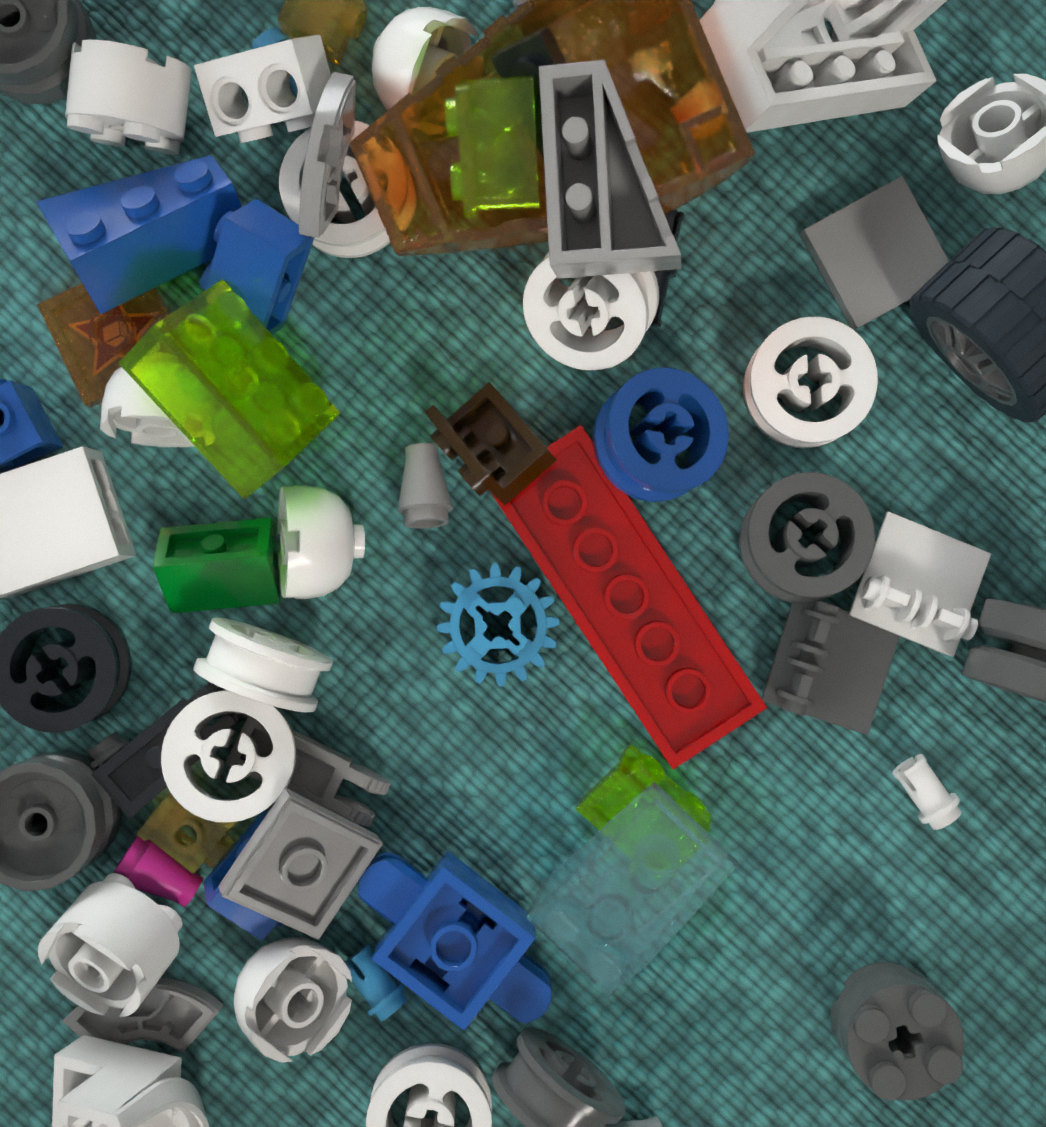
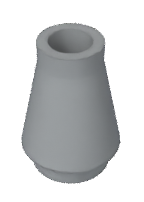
[397,443,453,528]

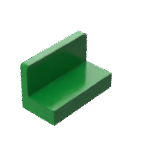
[153,518,281,613]

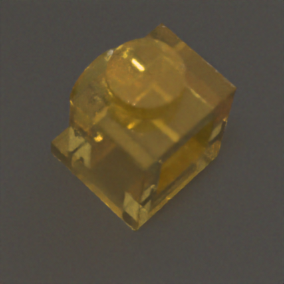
[137,792,238,874]

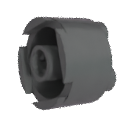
[831,962,964,1100]

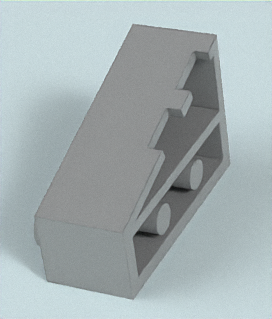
[539,60,681,279]

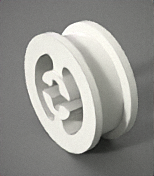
[279,121,410,258]
[523,252,659,370]
[743,317,878,448]
[193,618,333,712]
[161,690,296,822]
[366,1043,492,1127]

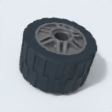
[910,227,1046,422]

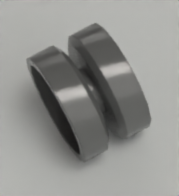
[0,0,96,104]
[961,599,1046,703]
[0,750,123,891]

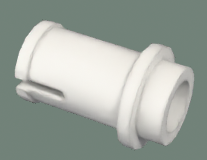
[892,754,962,830]

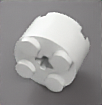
[65,39,192,155]
[38,873,183,1017]

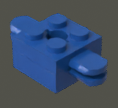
[358,850,552,1030]

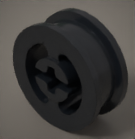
[0,604,132,733]

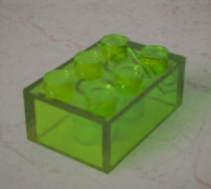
[118,279,341,499]

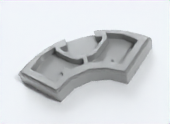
[299,72,356,238]
[62,978,224,1053]

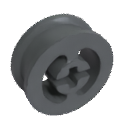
[739,472,875,603]
[492,1027,626,1127]

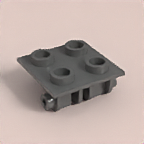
[761,601,899,735]

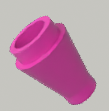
[113,833,204,907]

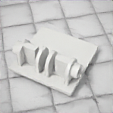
[848,512,991,657]

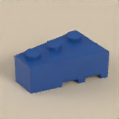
[36,155,242,314]

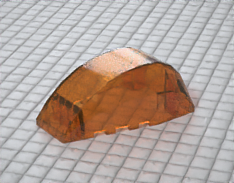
[349,0,755,256]

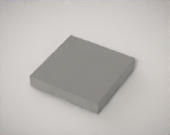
[800,176,949,330]
[218,787,383,940]

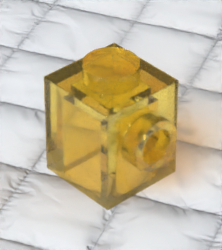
[277,0,367,65]

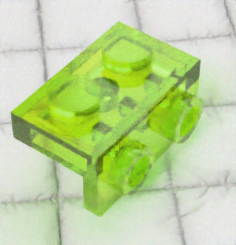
[445,76,539,218]

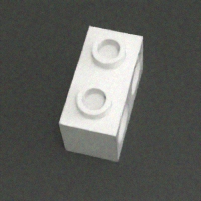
[194,35,331,143]

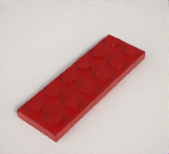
[490,425,767,770]

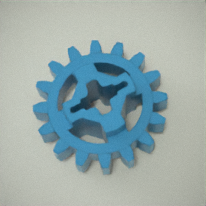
[437,564,560,687]

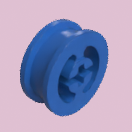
[593,367,729,502]

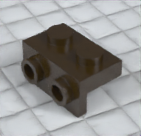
[425,382,557,505]

